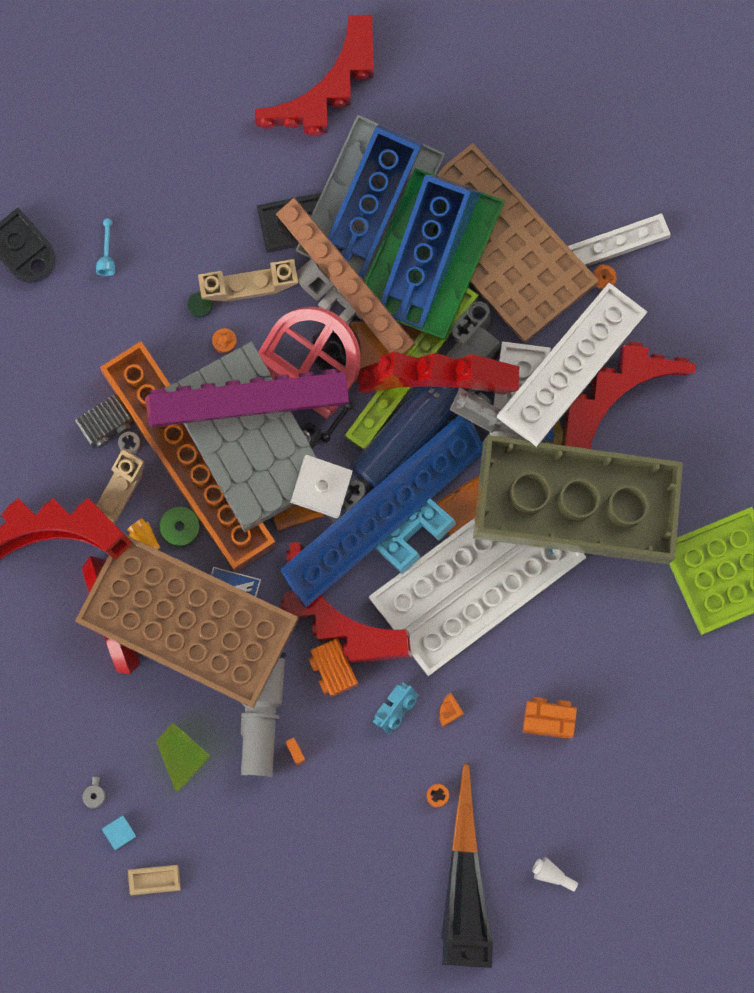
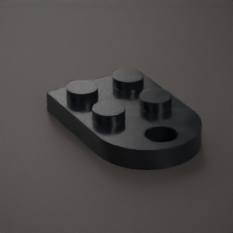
[0,207,56,283]

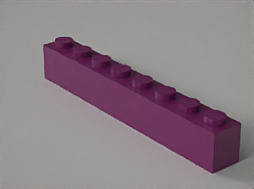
[145,369,349,427]

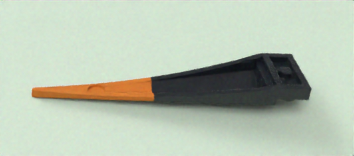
[441,764,493,968]

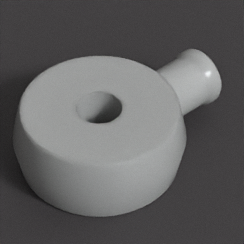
[82,777,106,809]

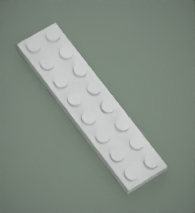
[497,283,647,447]

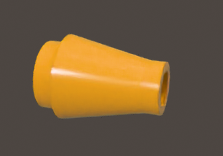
[127,518,160,550]

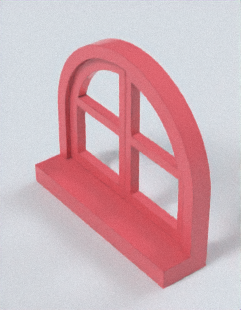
[258,307,361,419]

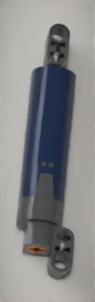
[329,302,501,523]

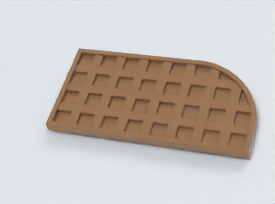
[437,143,599,344]

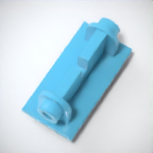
[373,682,419,735]

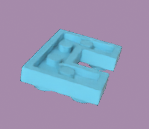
[375,498,456,574]

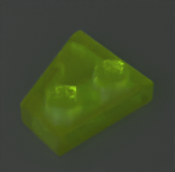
[156,723,211,792]

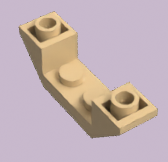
[198,259,298,302]
[96,448,145,524]

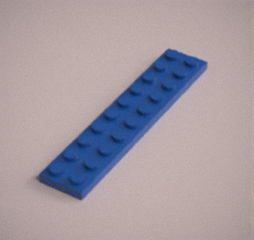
[280,415,483,607]

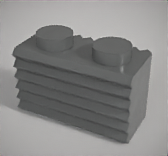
[75,394,133,449]

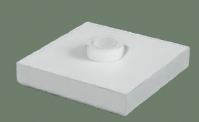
[290,455,352,518]

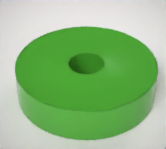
[160,507,200,547]

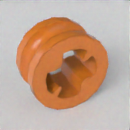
[427,784,449,808]

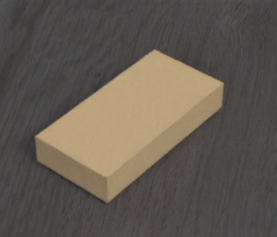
[128,865,181,896]

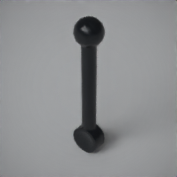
[321,399,354,442]

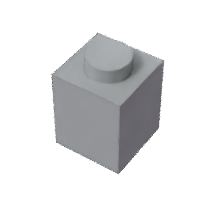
[296,258,334,301]

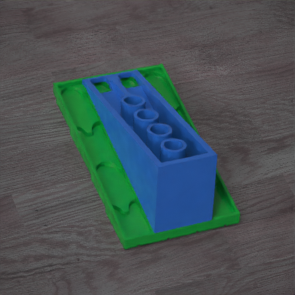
[365,168,505,339]

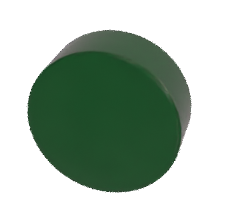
[188,292,212,318]

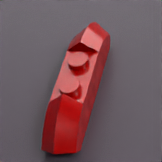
[81,556,140,674]

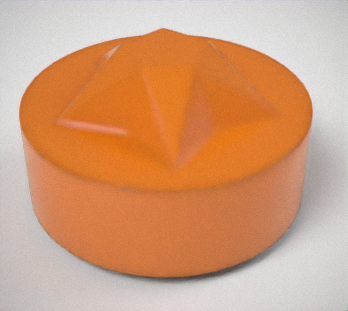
[592,264,617,289]
[212,328,237,354]

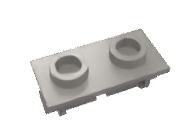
[450,388,502,433]

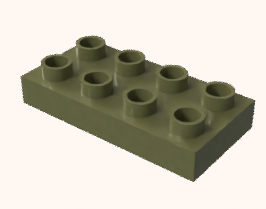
[473,435,683,565]

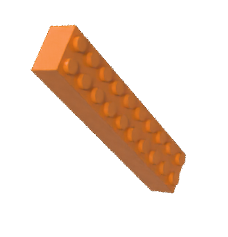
[100,341,276,573]

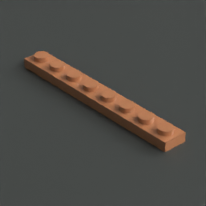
[276,198,416,354]

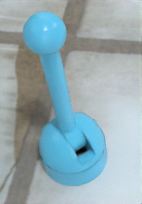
[96,218,115,276]

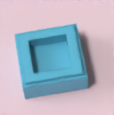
[102,815,137,851]

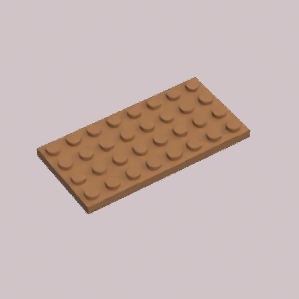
[75,535,299,709]

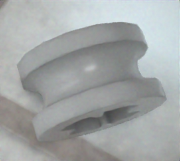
[118,432,141,454]

